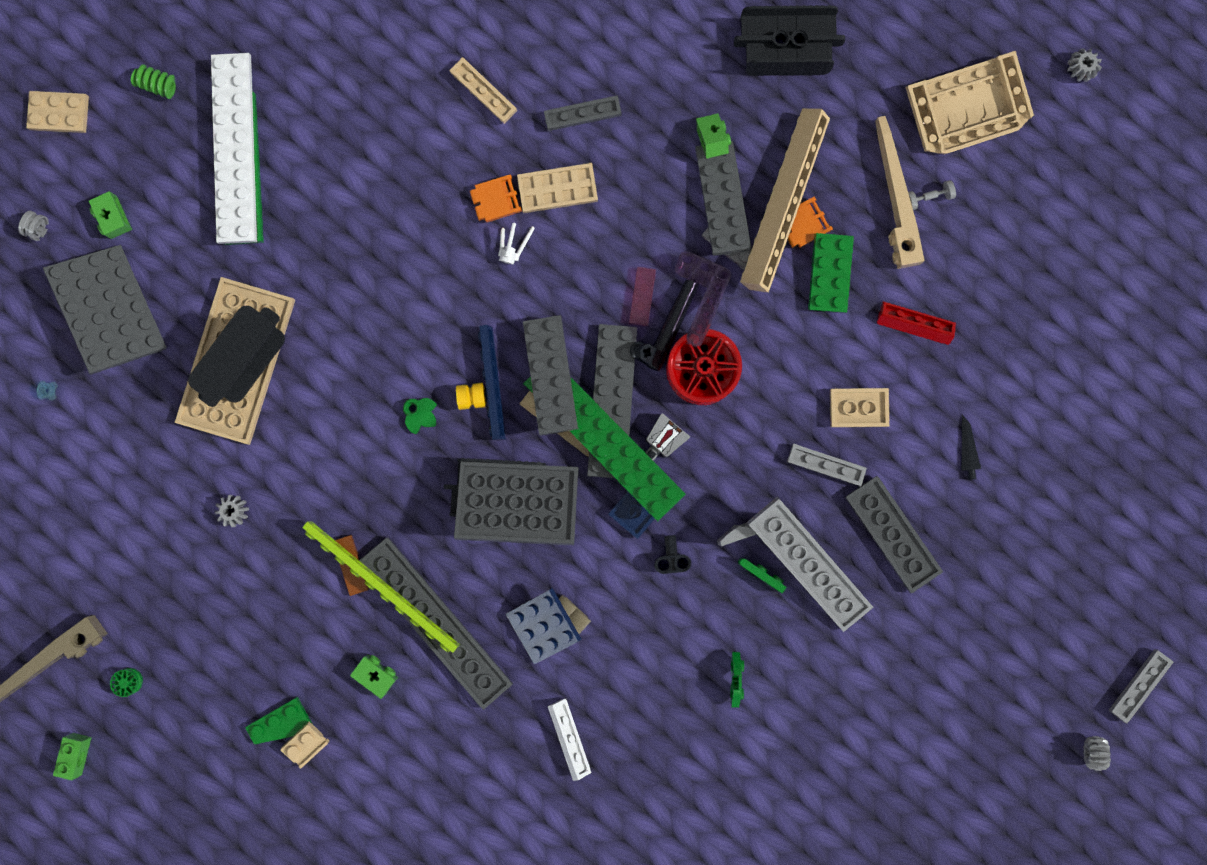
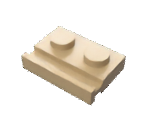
[280,722,329,769]

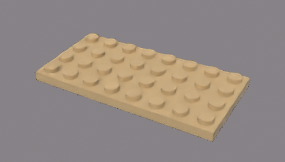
[175,277,295,445]

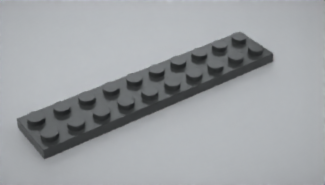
[360,537,513,710]

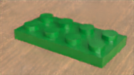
[808,233,854,313]

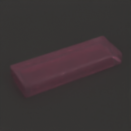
[629,267,656,326]

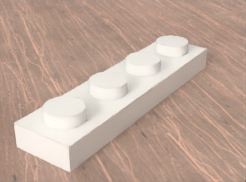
[548,699,592,781]

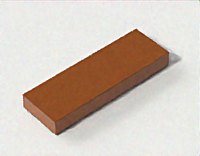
[335,535,369,596]

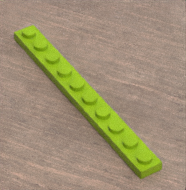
[302,521,460,653]

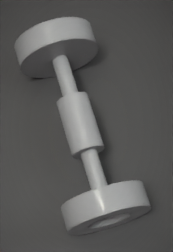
[908,180,956,210]

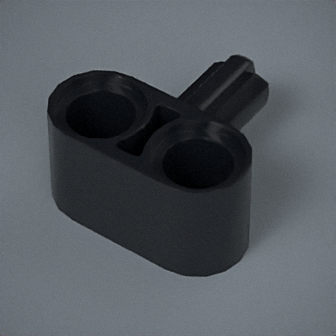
[654,535,692,574]

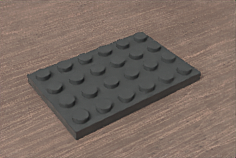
[43,245,167,375]
[454,461,578,546]

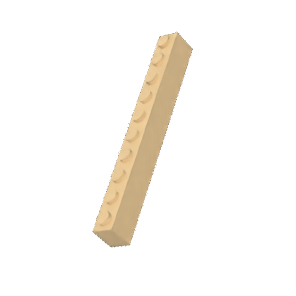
[740,108,830,293]

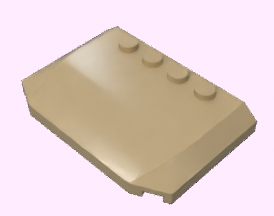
[906,51,1034,155]

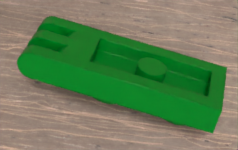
[738,558,786,593]

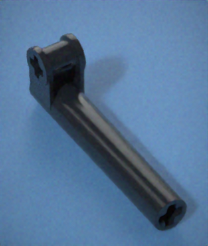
[630,279,699,372]

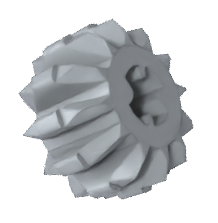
[1067,48,1102,82]
[214,495,249,527]
[1083,736,1111,771]

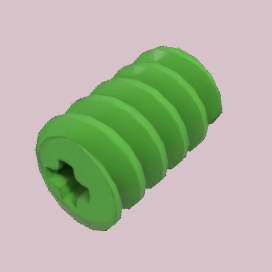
[131,64,176,99]

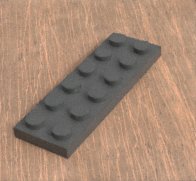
[695,141,751,256]
[523,315,579,436]
[845,476,943,593]

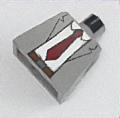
[645,413,690,461]

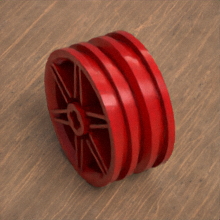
[666,329,742,405]

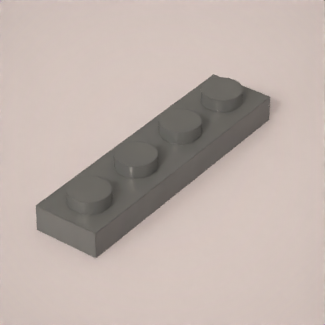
[544,95,622,131]

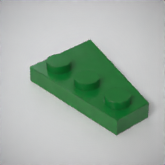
[245,697,313,744]

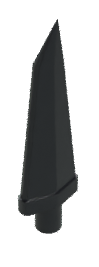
[961,414,981,480]

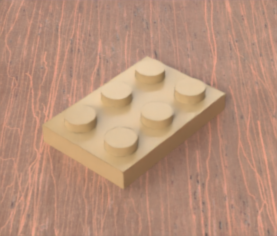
[26,91,89,133]
[830,388,889,427]

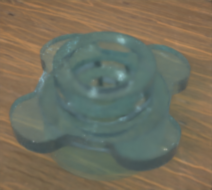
[37,381,58,401]

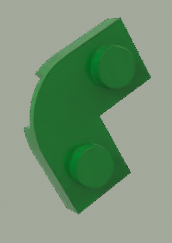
[730,652,744,708]

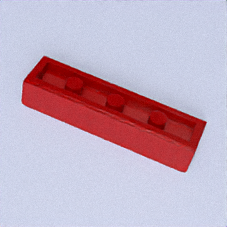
[877,301,956,345]

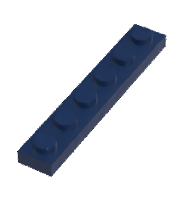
[478,325,506,441]

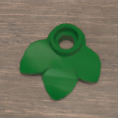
[403,398,437,434]

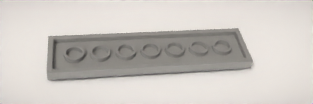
[747,497,873,632]

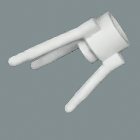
[498,223,535,265]

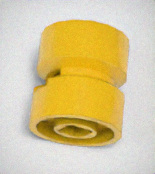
[456,383,486,410]

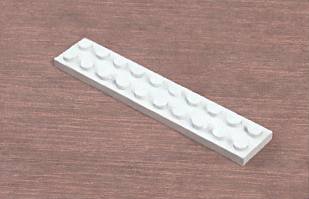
[211,53,257,244]

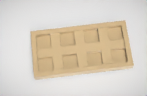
[517,163,598,213]

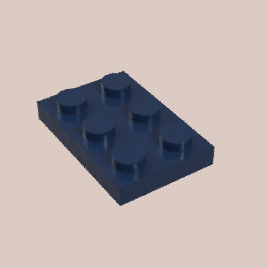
[608,491,655,539]

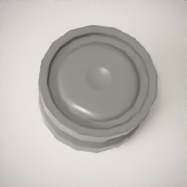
[18,211,49,241]

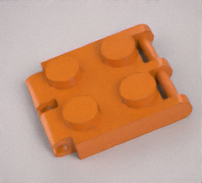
[470,175,522,223]
[787,196,833,248]

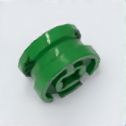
[110,668,143,697]

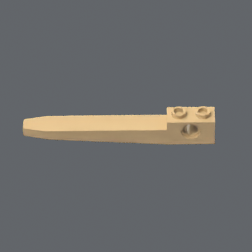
[875,116,925,269]

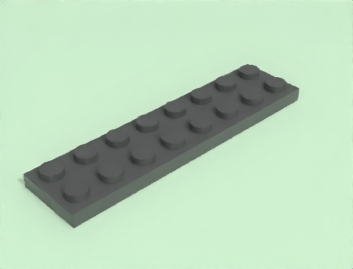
[587,324,637,479]

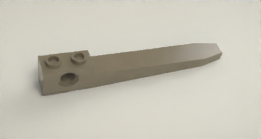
[0,615,108,702]

